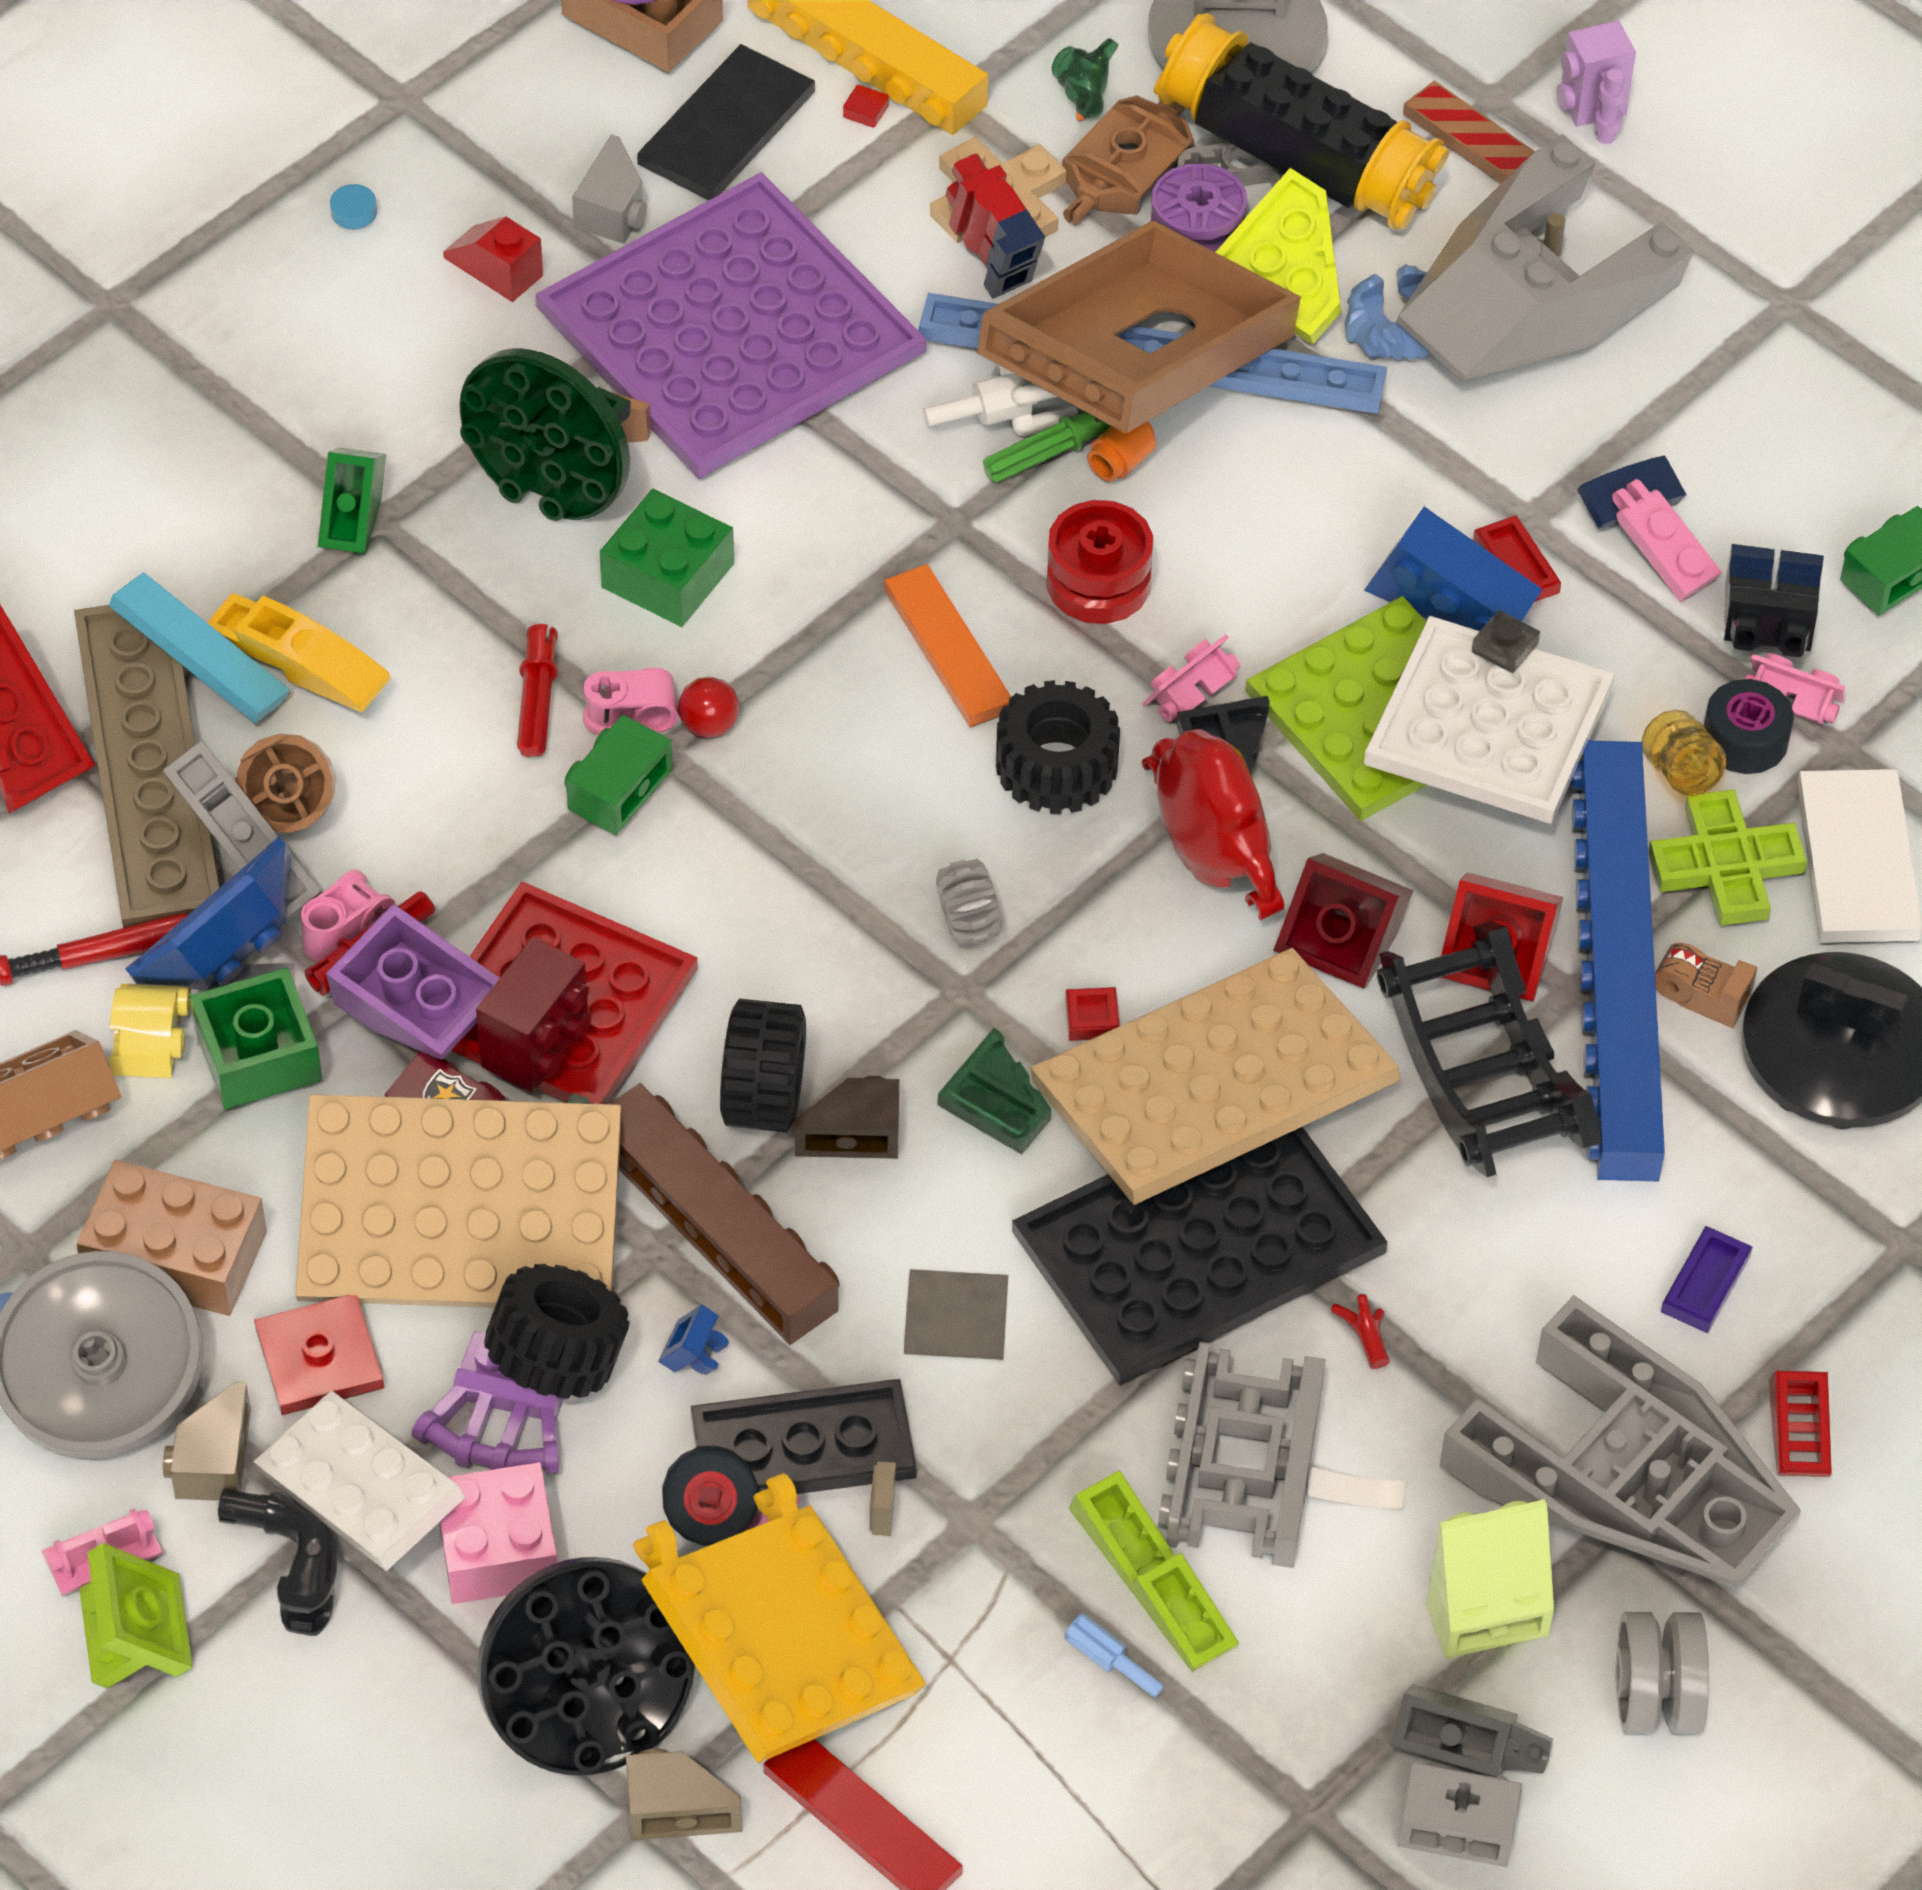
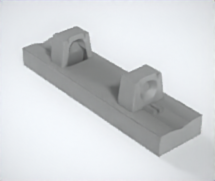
[163,740,322,926]

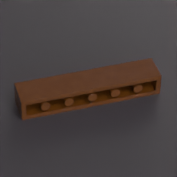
[609,1082,840,1345]

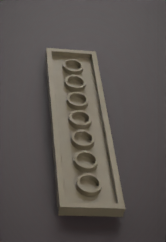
[74,605,219,928]

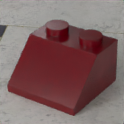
[1273,853,1414,989]

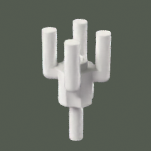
[923,365,1078,437]

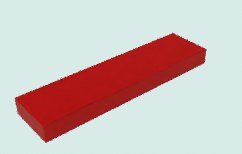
[763,1739,963,1890]

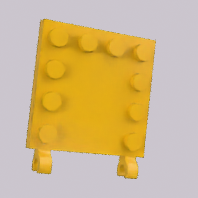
[633,1473,926,1764]

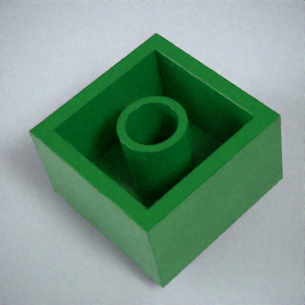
[600,488,734,627]
[190,967,323,1110]

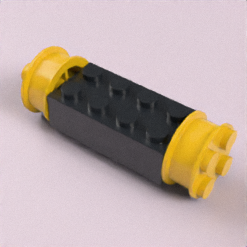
[1154,13,1450,230]

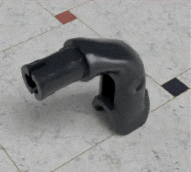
[218,1488,337,1636]

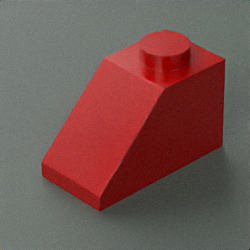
[443,216,543,302]

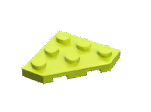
[1216,168,1342,345]

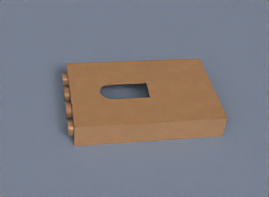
[977,220,1301,434]

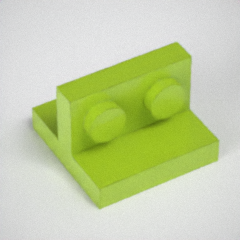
[79,1543,193,1689]

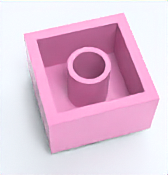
[439,1462,557,1604]

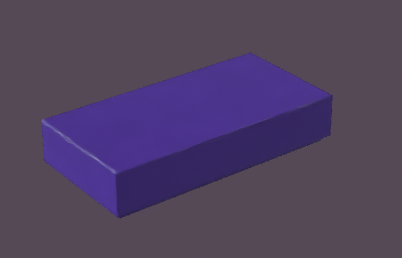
[1661,1226,1753,1334]

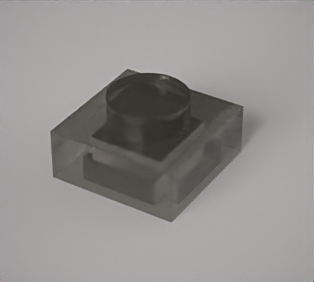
[1471,610,1540,674]

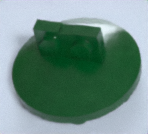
[459,348,631,521]

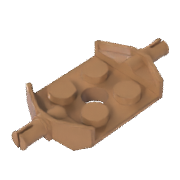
[1062,95,1194,226]

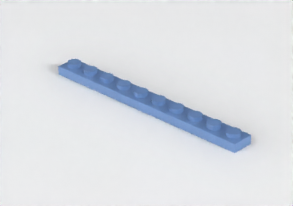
[919,292,1387,414]

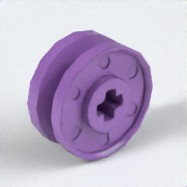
[1151,164,1247,252]

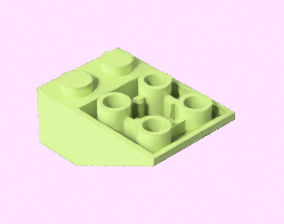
[1426,1499,1554,1659]

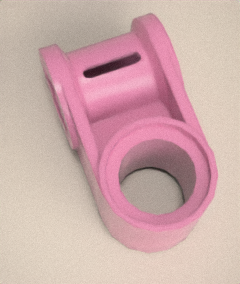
[583,667,678,735]
[301,869,396,962]

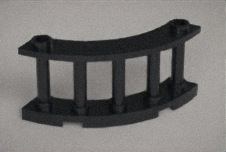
[1377,921,1603,1177]

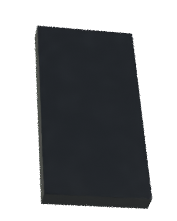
[637,44,815,200]
[690,1379,917,1506]

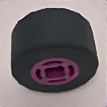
[1701,679,1794,774]

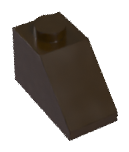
[795,1076,900,1159]

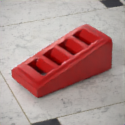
[1769,1370,1832,1477]

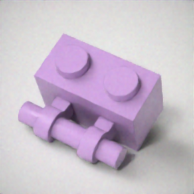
[1556,20,1636,144]

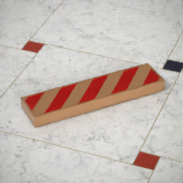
[1403,80,1535,184]

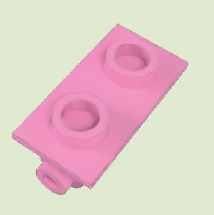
[1142,634,1240,722]
[1745,653,1846,725]
[42,1509,163,1596]

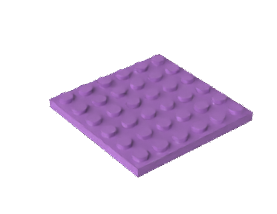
[535,172,927,479]

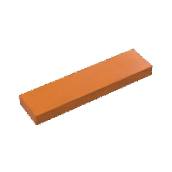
[884,564,1011,727]

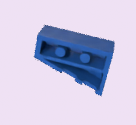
[1364,506,1543,640]

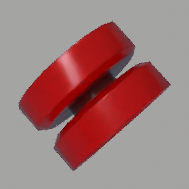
[1046,500,1154,624]

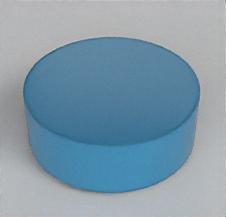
[330,184,377,229]

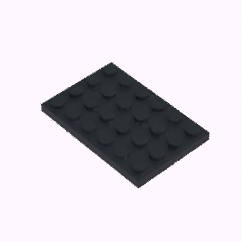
[1012,1127,1388,1386]

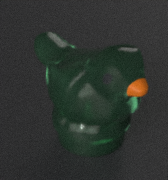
[1052,38,1119,121]

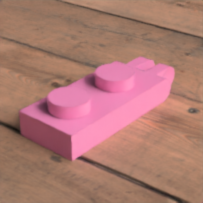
[1612,479,1722,602]

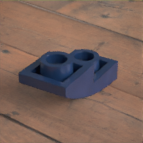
[1577,455,1687,529]

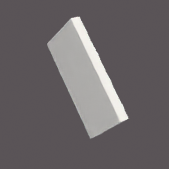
[1797,769,1922,943]
[253,1390,465,1572]

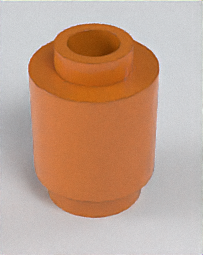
[1087,421,1156,482]

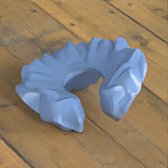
[1345,264,1429,362]

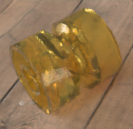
[1641,709,1726,796]

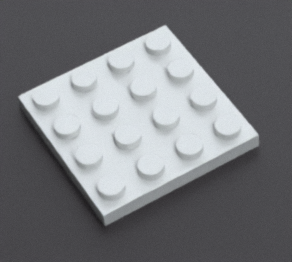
[1364,616,1615,824]

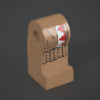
[1655,943,1758,1028]

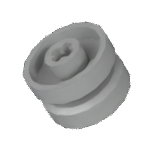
[1615,1612,1709,1734]

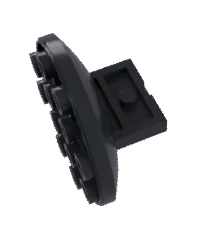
[1742,952,1922,1129]
[477,1557,695,1775]

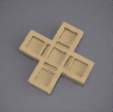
[930,136,1067,243]

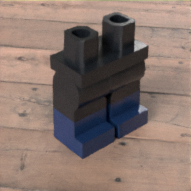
[1724,544,1824,657]

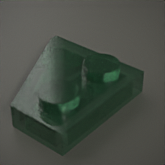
[937,1028,1051,1155]

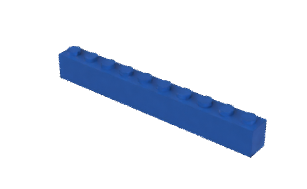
[1570,740,1665,1182]

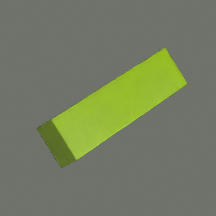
[1068,1470,1239,1672]

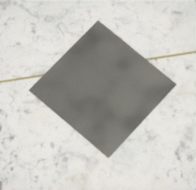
[903,1269,1009,1360]

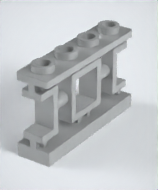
[1158,1342,1326,1568]

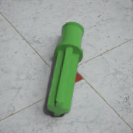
[983,411,1111,483]

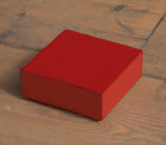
[1065,987,1120,1041]

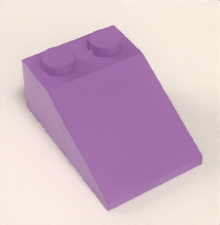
[326,904,500,1060]

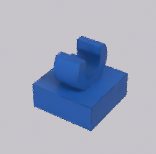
[658,1304,729,1375]

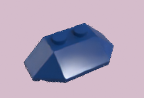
[125,836,291,990]

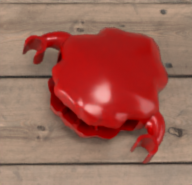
[1141,729,1284,921]

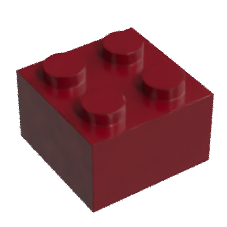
[476,937,591,1093]

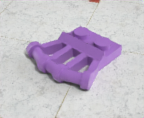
[411,1331,563,1474]

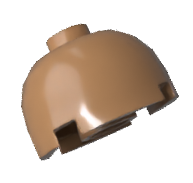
[235,733,336,833]

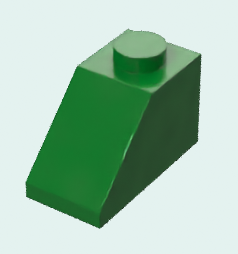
[317,448,386,553]

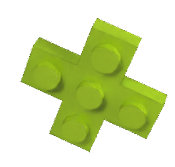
[1648,789,1807,926]

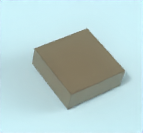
[869,1461,896,1536]

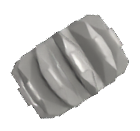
[936,858,1002,946]

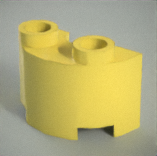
[109,984,191,1078]

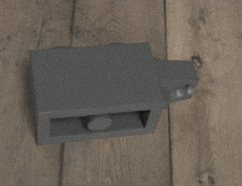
[1390,1684,1554,1777]

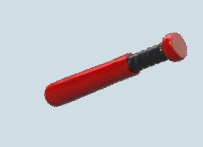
[0,913,189,986]

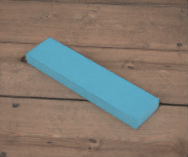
[109,572,290,724]

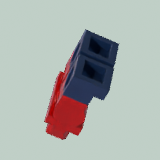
[945,153,1045,299]

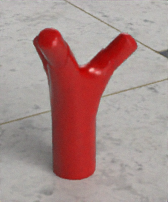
[1331,1294,1390,1369]

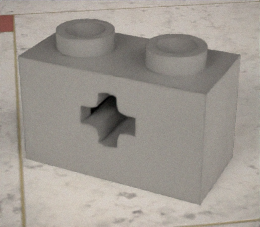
[1398,1762,1522,1867]

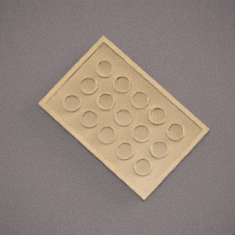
[1030,948,1400,1205]
[295,1094,622,1308]

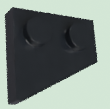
[1176,696,1270,777]

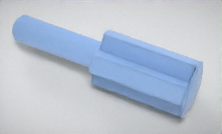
[1064,1613,1163,1697]

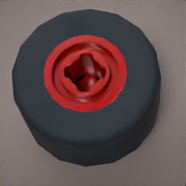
[662,1445,758,1546]

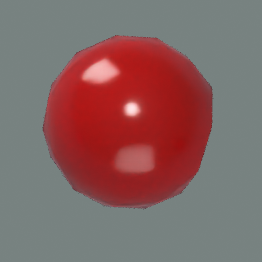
[677,676,740,738]

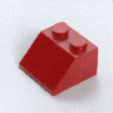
[1441,872,1564,1001]

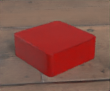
[843,85,889,128]

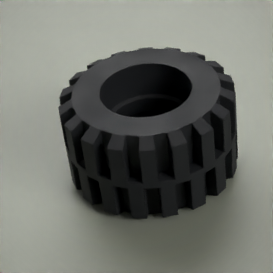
[996,680,1120,814]
[720,998,806,1133]
[484,1264,630,1399]

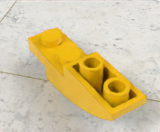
[207,593,391,713]

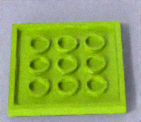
[1245,596,1427,821]

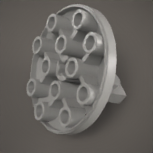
[1148,0,1328,72]

